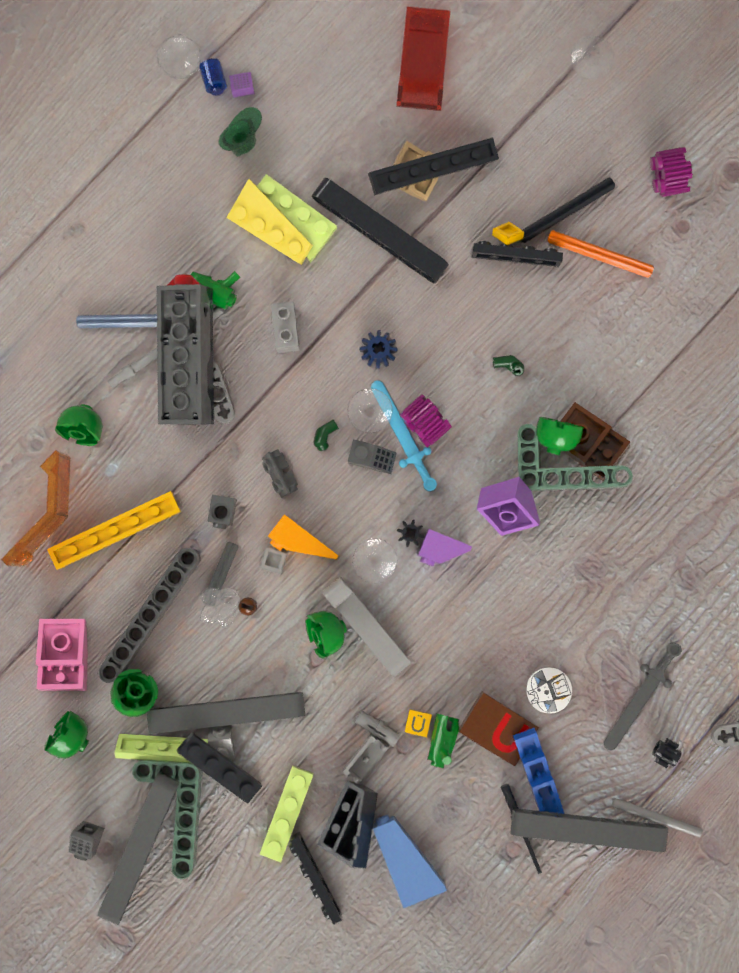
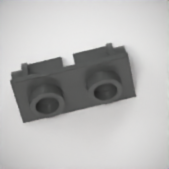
[262,449,298,498]

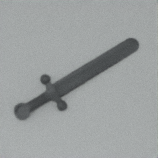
[604,643,682,750]

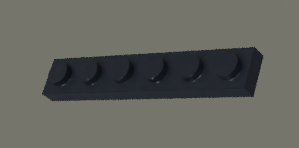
[368,137,499,196]

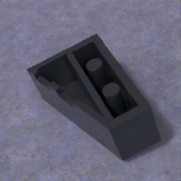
[317,780,378,869]

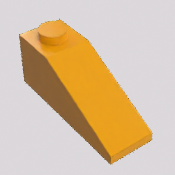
[268,514,339,560]

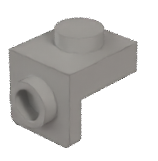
[208,725,235,761]

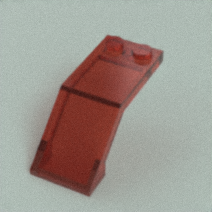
[396,6,450,111]

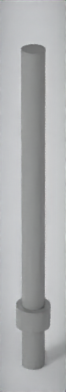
[108,307,224,388]

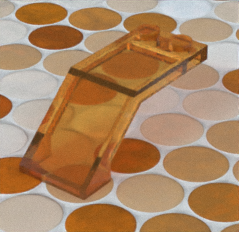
[1,450,70,566]

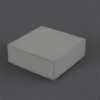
[260,546,288,574]

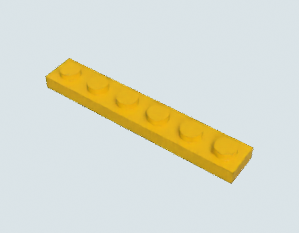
[47,491,181,570]

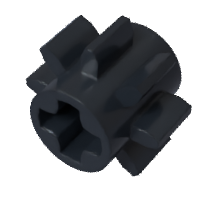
[397,519,424,547]
[652,738,682,769]

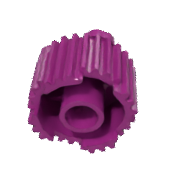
[650,147,693,197]
[399,394,452,448]

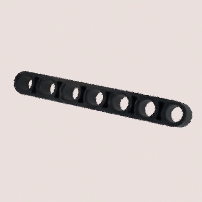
[312,178,449,283]

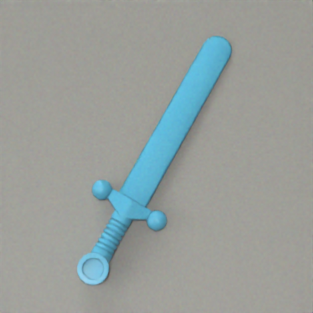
[371,381,437,492]

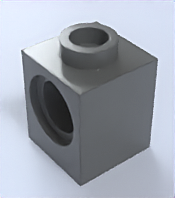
[208,495,237,529]

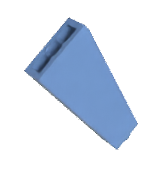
[373,815,447,908]

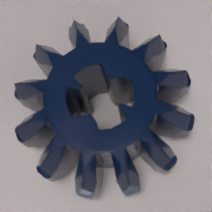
[359,330,398,369]

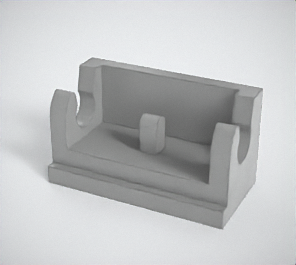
[343,734,389,784]

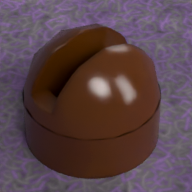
[238,597,257,616]

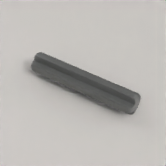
[203,542,239,606]

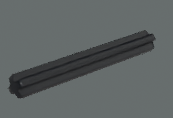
[521,177,615,243]

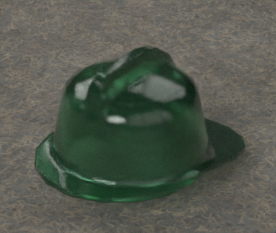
[218,107,262,157]

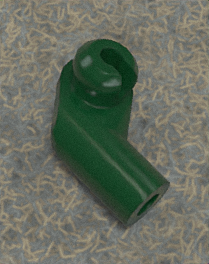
[493,355,525,376]
[313,419,339,451]

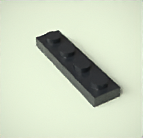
[471,241,563,267]
[177,732,262,804]
[289,832,342,925]

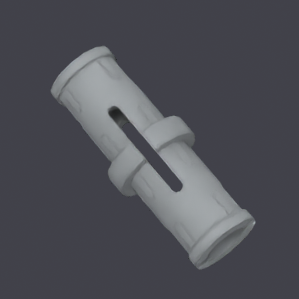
[354,710,401,747]

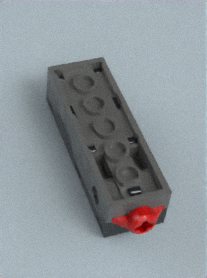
[156,274,214,424]

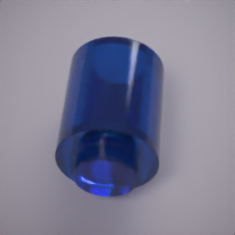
[199,58,227,96]

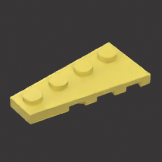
[227,179,313,265]

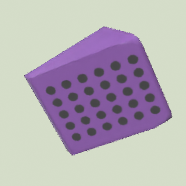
[229,72,255,98]

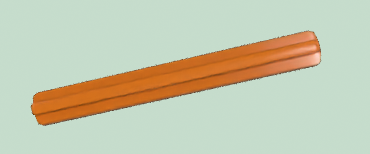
[547,230,654,278]

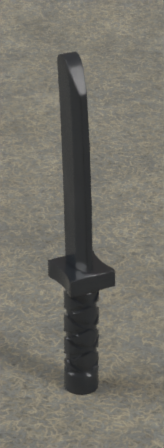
[501,784,542,874]

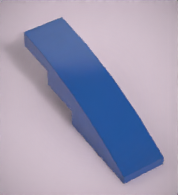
[513,728,565,814]

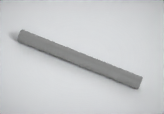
[612,798,702,838]

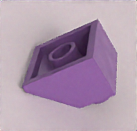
[477,477,540,536]
[417,529,472,566]

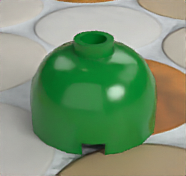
[55,404,103,446]
[536,417,583,455]
[305,611,347,659]
[110,669,159,717]
[44,711,89,758]

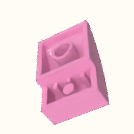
[36,619,88,691]

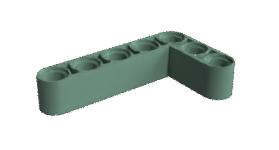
[517,424,633,491]
[132,760,202,879]

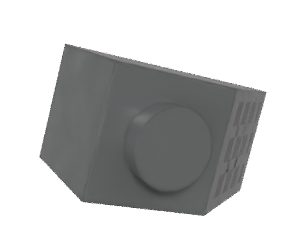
[348,439,397,474]
[68,821,105,861]

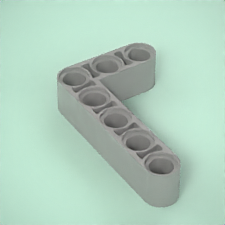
[322,577,411,677]

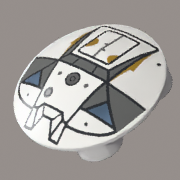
[527,667,572,713]

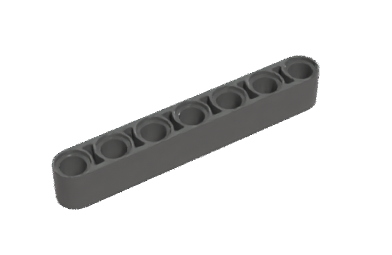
[98,548,201,683]
[147,692,305,734]
[97,773,180,925]
[510,809,669,852]

